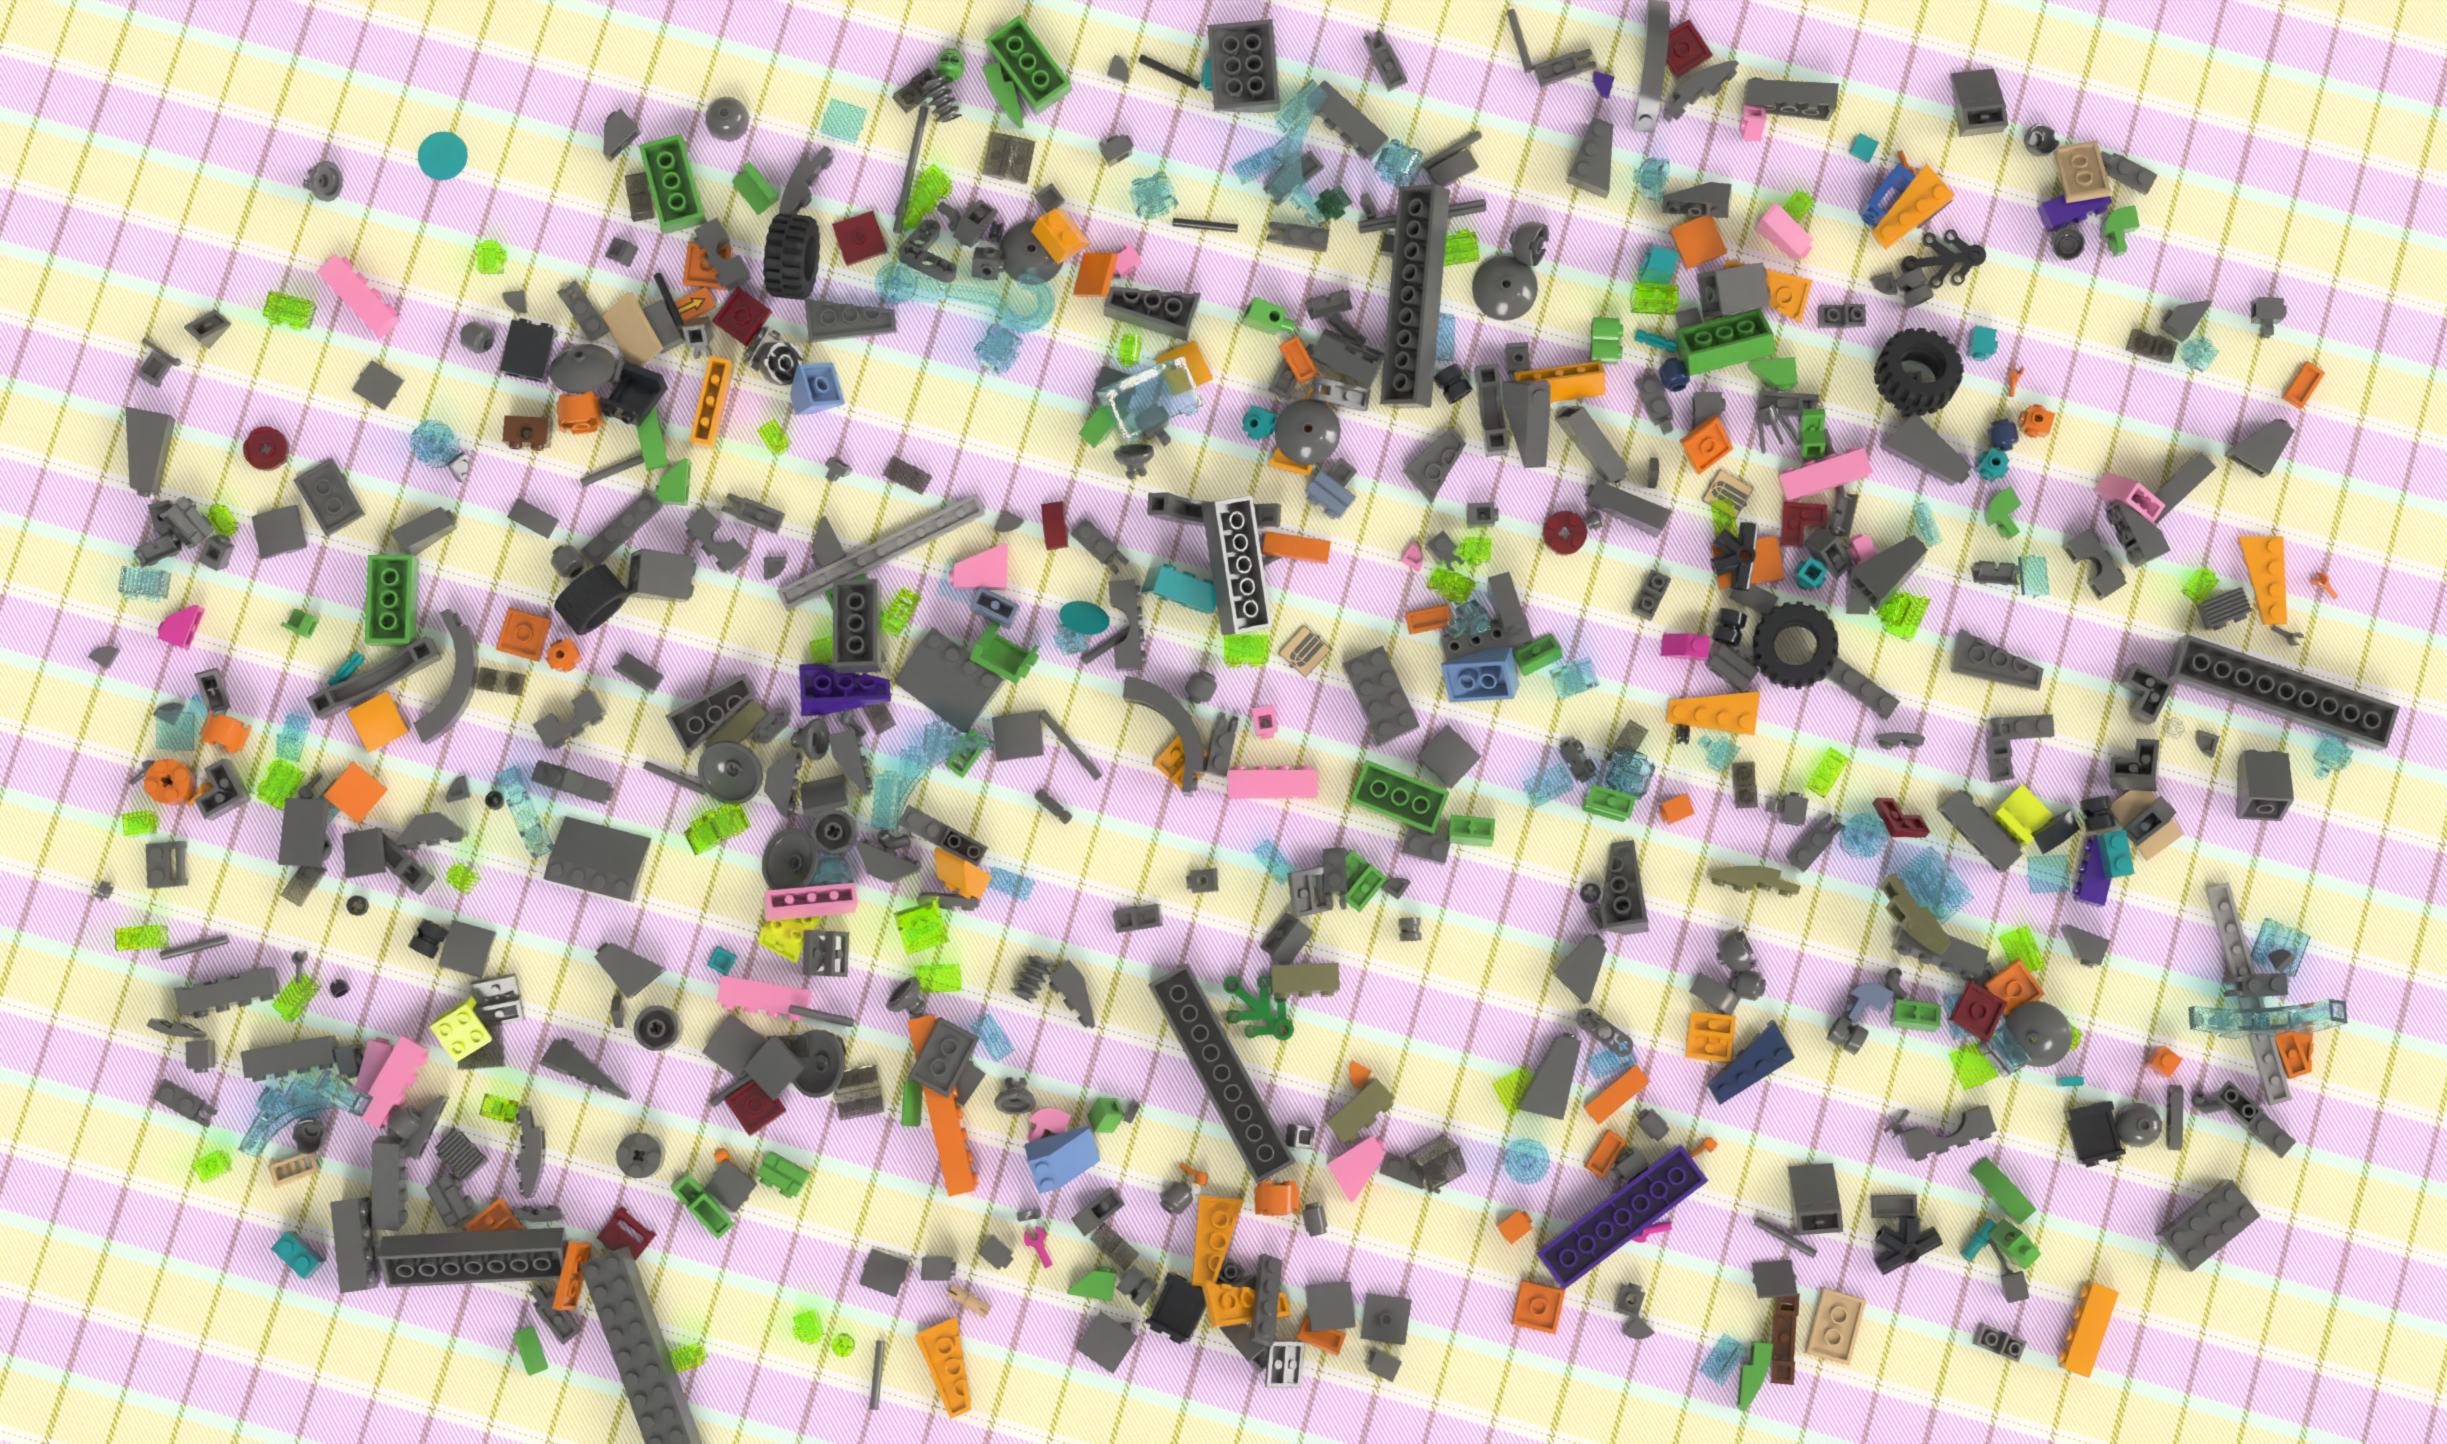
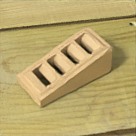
[268,1153,319,1188]

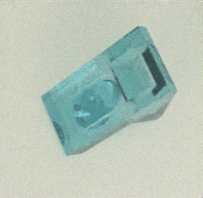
[276,714,311,762]

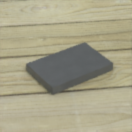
[293,458,366,537]
[278,798,329,867]
[908,1017,980,1098]

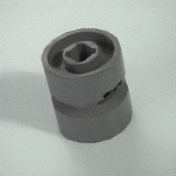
[1895,268,1934,308]
[1826,1015,1869,1056]
[1116,1265,1158,1308]

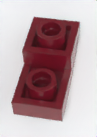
[1041,501,1069,551]

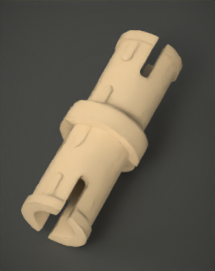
[946,1283,992,1319]

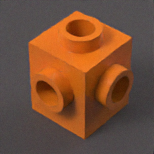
[2018,404,2056,438]
[546,638,583,673]

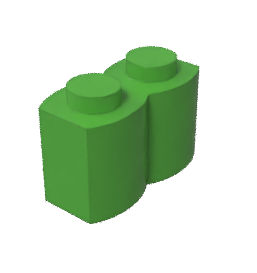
[1590,317,1623,365]

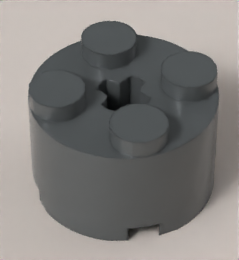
[811,809,858,856]
[633,1006,683,1051]
[616,1133,665,1179]

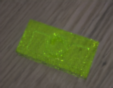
[1710,498,1738,538]

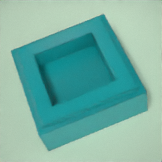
[1849,133,1879,163]
[707,946,738,976]
[2056,1077,2084,1087]

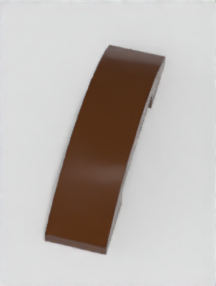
[1770,1293,1800,1385]

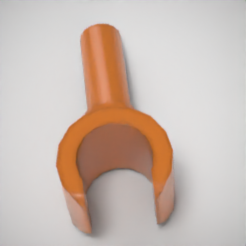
[1898,150,1916,175]
[2008,365,2024,397]
[2310,572,2338,599]
[1689,1137,1718,1158]
[714,1148,741,1170]
[1179,1163,1208,1186]

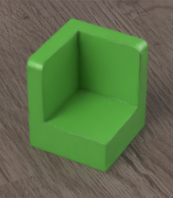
[281,609,320,639]
[1087,1097,1125,1133]

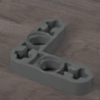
[898,220,957,283]

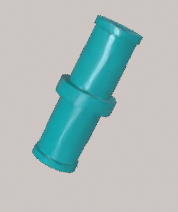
[1959,1218,1997,1262]

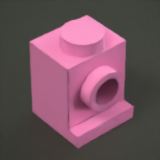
[1739,105,1766,141]
[1113,242,1142,280]
[1848,533,1877,567]
[1251,705,1278,740]

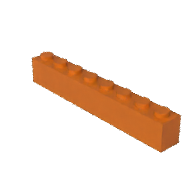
[907,1014,979,1197]

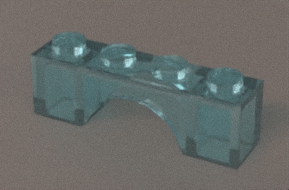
[495,765,555,859]

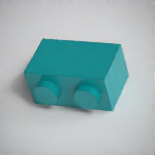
[2097,830,2135,880]
[271,1231,326,1279]

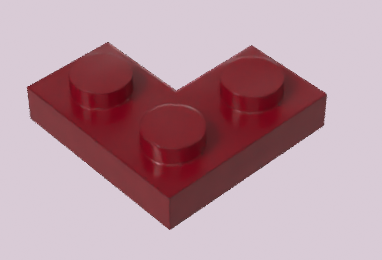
[1780,501,1828,548]
[1872,798,1930,838]

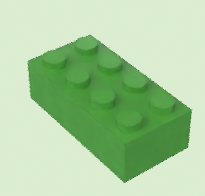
[984,15,1072,115]
[639,134,707,234]
[1675,308,1775,376]
[364,555,419,647]
[1349,760,1450,836]

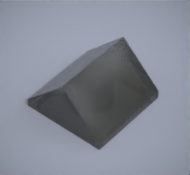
[1405,1134,1467,1194]

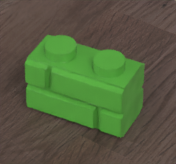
[757,1151,811,1199]

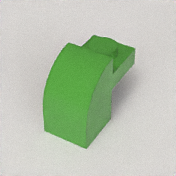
[2100,205,2140,257]
[1078,402,1130,448]
[1798,408,1826,459]
[1984,486,2022,540]

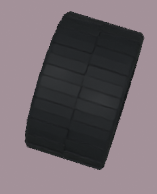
[554,564,629,635]

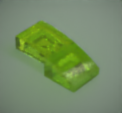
[1805,747,1849,798]

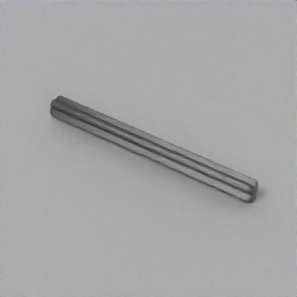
[1358,199,1487,234]

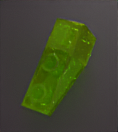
[903,163,954,231]

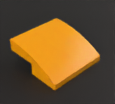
[1155,340,1213,398]
[347,690,409,752]
[1152,734,1208,790]
[1685,1011,1736,1063]

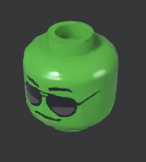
[935,48,965,83]

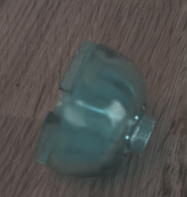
[1633,157,1670,202]
[810,854,854,887]

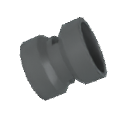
[1398,917,1422,942]

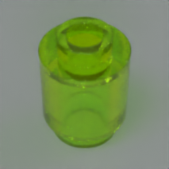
[1117,334,1142,368]
[207,504,239,537]

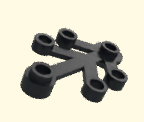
[1900,229,1986,289]

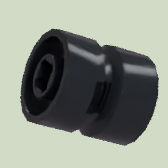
[1434,363,1473,405]
[1711,608,1748,647]
[2080,795,2116,832]
[408,918,449,959]

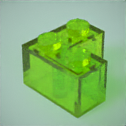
[683,803,751,856]

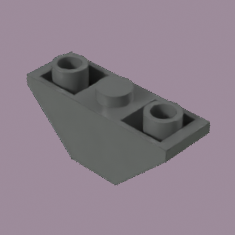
[764,750,803,819]
[397,812,469,850]
[856,839,921,884]

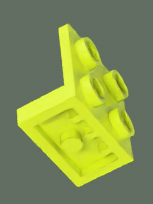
[1991,785,2053,847]
[758,916,821,964]
[429,995,492,1062]

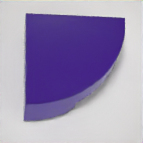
[1592,71,1615,99]

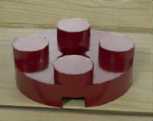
[243,426,289,471]
[1542,511,1587,556]

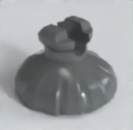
[303,160,343,202]
[1113,444,1154,479]
[790,718,830,761]
[886,977,926,1016]
[994,1077,1036,1115]

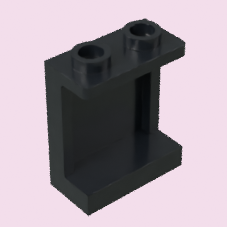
[500,318,558,384]
[598,361,668,427]
[2063,1101,2126,1168]
[1145,1272,1207,1344]

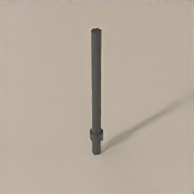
[893,106,928,234]

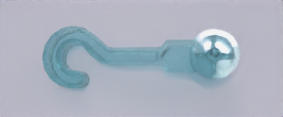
[875,262,1055,333]

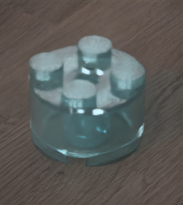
[1374,139,1424,188]
[1129,172,1178,220]
[973,324,1023,376]
[410,420,460,468]
[1549,656,1600,701]
[1605,749,1656,800]
[1839,813,1889,859]
[1503,1138,1550,1184]

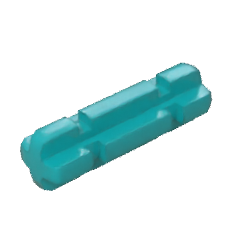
[1634,329,1677,353]
[327,651,365,686]

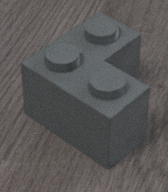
[2118,662,2175,725]
[2109,738,2161,792]
[194,758,252,821]

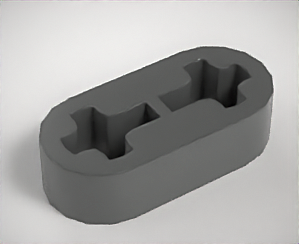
[753,708,791,744]

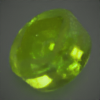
[831,1333,855,1357]

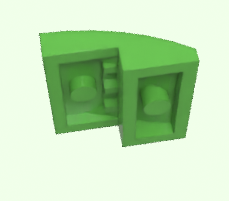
[1336,849,1388,913]

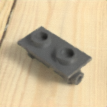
[1305,289,1353,320]
[743,326,781,372]
[1829,490,1859,537]
[134,532,182,569]
[1971,560,2020,586]
[1559,737,1597,784]

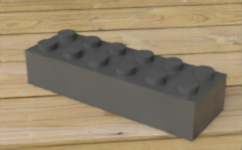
[1201,495,1273,635]

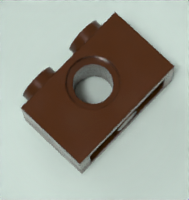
[502,415,553,451]

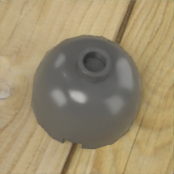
[705,97,750,142]
[1509,221,1549,266]
[759,342,804,386]
[1716,926,1758,972]
[2115,1103,2162,1148]

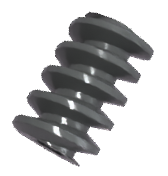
[922,74,962,123]
[1010,955,1055,1004]

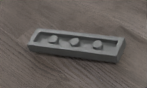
[580,492,662,566]
[1825,657,1900,720]
[1250,1253,1282,1347]

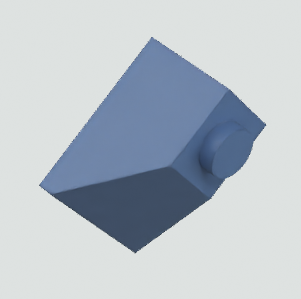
[790,363,845,415]

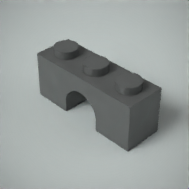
[694,218,751,291]
[684,505,751,574]
[2062,529,2127,601]
[532,689,607,750]

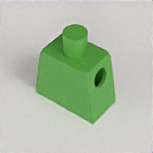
[1241,297,1295,335]
[1988,1218,2041,1269]

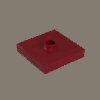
[1666,19,1713,79]
[832,211,888,266]
[712,287,773,347]
[1948,981,2008,1042]
[724,1080,787,1137]

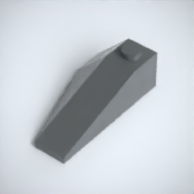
[1502,380,1550,468]
[1600,840,1649,935]
[539,1037,631,1100]

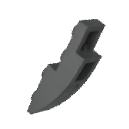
[1663,60,1739,123]
[779,146,834,215]
[898,805,988,867]
[2213,1080,2297,1159]
[515,1106,546,1199]

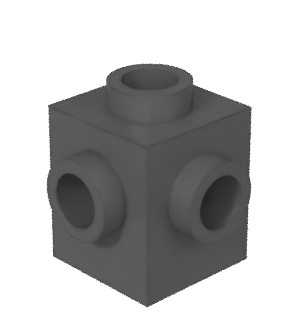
[972,247,1005,280]

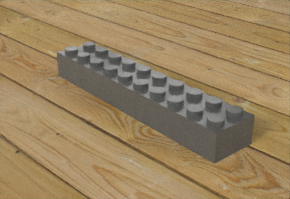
[1380,184,1450,409]
[2167,634,2400,751]
[1148,963,1296,1184]
[579,1246,702,1444]

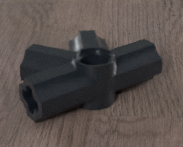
[1710,522,1759,591]
[1873,1215,1943,1276]

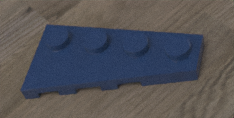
[1707,1020,1795,1105]

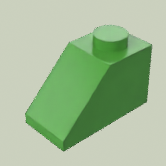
[1748,357,1798,392]
[655,458,691,506]
[1067,1266,1117,1301]

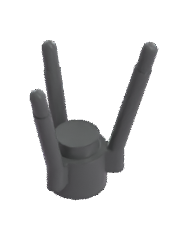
[1755,404,1799,454]

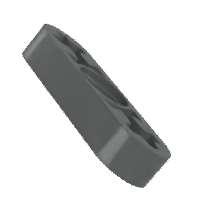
[1576,1008,1633,1057]
[2166,1085,2184,1151]

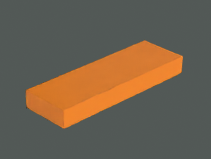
[1262,531,1331,564]
[1584,1065,1650,1125]

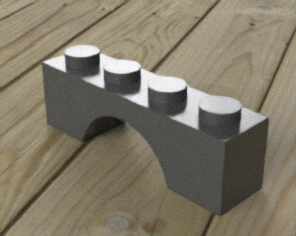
[1474,363,1510,457]
[1108,579,1146,672]
[1899,1105,1997,1162]

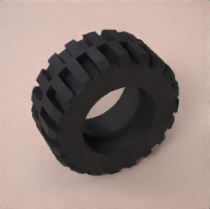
[763,213,820,300]
[1874,328,1964,415]
[1753,601,1839,690]

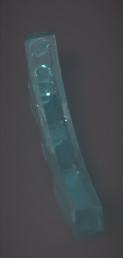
[1267,79,1328,227]
[870,721,995,831]
[2188,998,2348,1039]
[237,1069,374,1158]

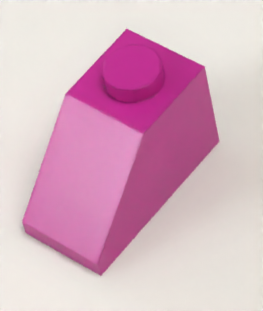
[157,605,205,650]
[1660,633,1710,661]

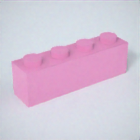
[316,254,400,339]
[1778,446,1873,502]
[1228,766,1318,799]
[763,883,858,921]
[716,975,812,1021]
[355,1036,430,1129]

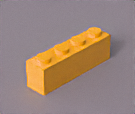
[689,355,735,450]
[1514,361,1606,403]
[2058,1281,2119,1378]

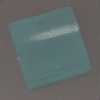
[2250,918,2311,977]

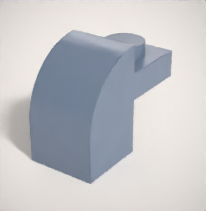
[1844,983,1894,1023]

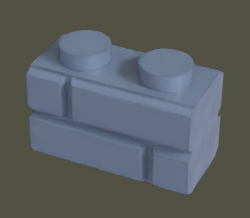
[1305,470,1356,520]
[970,586,1020,630]

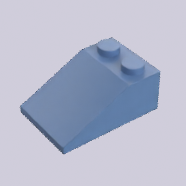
[1441,647,1519,703]
[1024,1125,1101,1194]

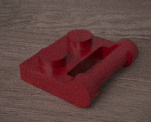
[596,1206,657,1262]

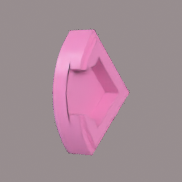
[1400,541,1422,572]

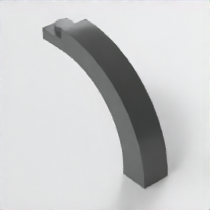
[1633,0,1670,133]
[1147,492,1281,529]
[413,609,479,745]
[1123,676,1205,797]

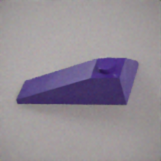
[799,663,891,716]

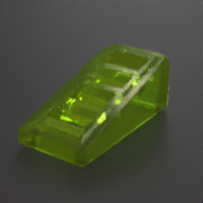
[881,587,922,638]

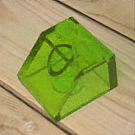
[893,899,950,955]

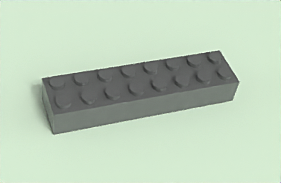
[378,1227,568,1288]

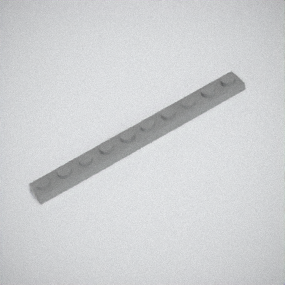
[777,494,986,611]
[2205,882,2292,1105]

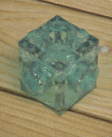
[2180,336,2220,373]
[1054,624,1089,656]

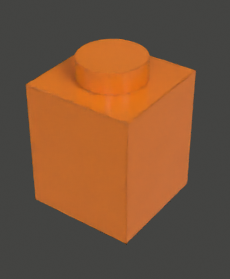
[1658,793,1695,825]
[2145,1046,2183,1078]
[1496,1209,1533,1245]

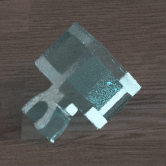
[1447,599,1491,639]
[1697,735,1741,773]
[2313,737,2354,780]

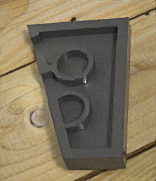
[1402,427,1466,504]

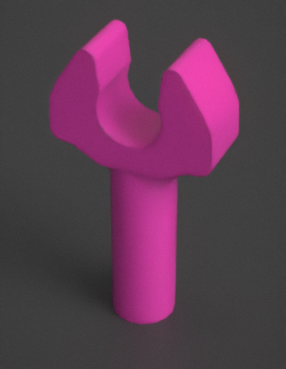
[1631,1221,1672,1243]
[1024,1226,1053,1269]

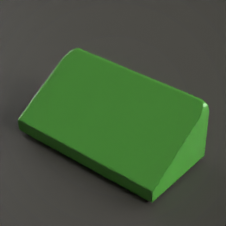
[1512,633,1563,676]
[901,1081,923,1127]
[513,1326,548,1376]

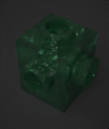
[1314,185,1353,222]

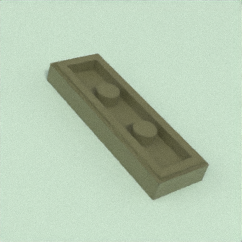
[704,700,767,748]

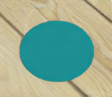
[418,132,468,180]
[1059,601,1110,635]

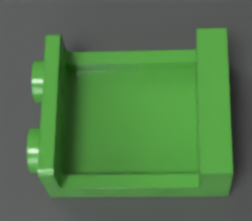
[970,620,1040,684]
[1582,784,1636,822]

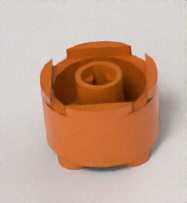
[556,391,604,434]
[199,710,253,754]
[144,759,197,806]
[1254,1181,1300,1216]

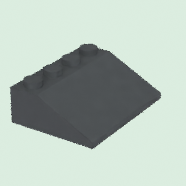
[1207,19,1281,113]
[894,627,1005,735]
[543,816,652,903]

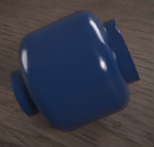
[1659,358,1690,392]
[1987,419,2019,452]

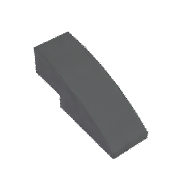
[383,832,436,895]

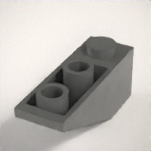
[1663,182,1732,218]
[828,729,873,797]
[1049,960,1096,1029]

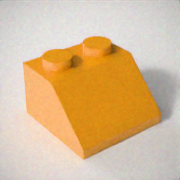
[1031,209,1091,264]
[934,846,992,900]

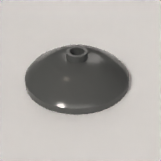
[1000,220,1064,285]
[1472,256,1538,321]
[549,344,616,393]
[1275,399,1341,465]
[698,741,763,805]
[762,828,819,890]
[2004,1001,2072,1067]
[791,1030,845,1098]

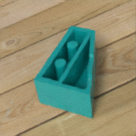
[1637,242,1679,290]
[1141,564,1217,614]

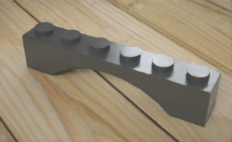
[307,636,442,720]

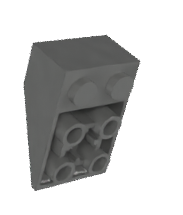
[1950,68,2008,137]
[2106,500,2171,569]
[1788,1163,1844,1235]

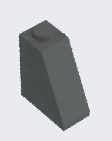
[2225,419,2295,478]
[391,506,457,556]
[1487,571,1525,633]
[1552,933,1607,1004]
[594,942,666,999]
[1219,1323,1268,1373]

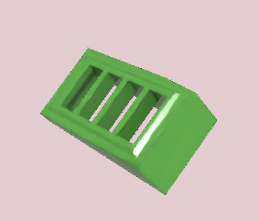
[945,728,991,778]

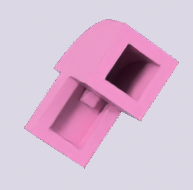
[1026,1108,1072,1142]

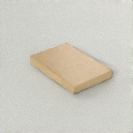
[2053,140,2111,203]
[602,292,664,367]
[2109,790,2184,861]
[1804,1287,1867,1366]

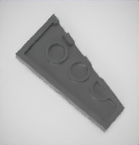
[804,298,897,343]
[1951,629,2044,691]

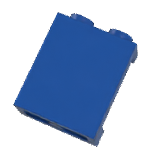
[1858,163,1916,227]

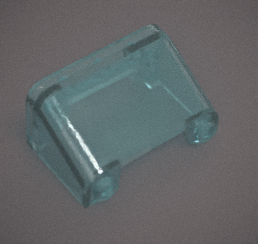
[1096,356,1204,443]

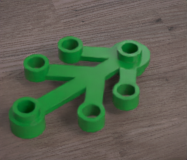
[1223,976,1294,1041]

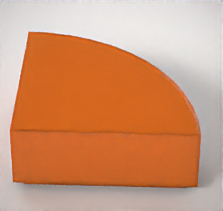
[1349,1060,1371,1091]

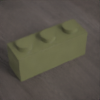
[1269,963,1340,999]
[1326,1078,1395,1143]

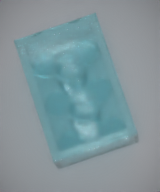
[1896,846,1975,926]

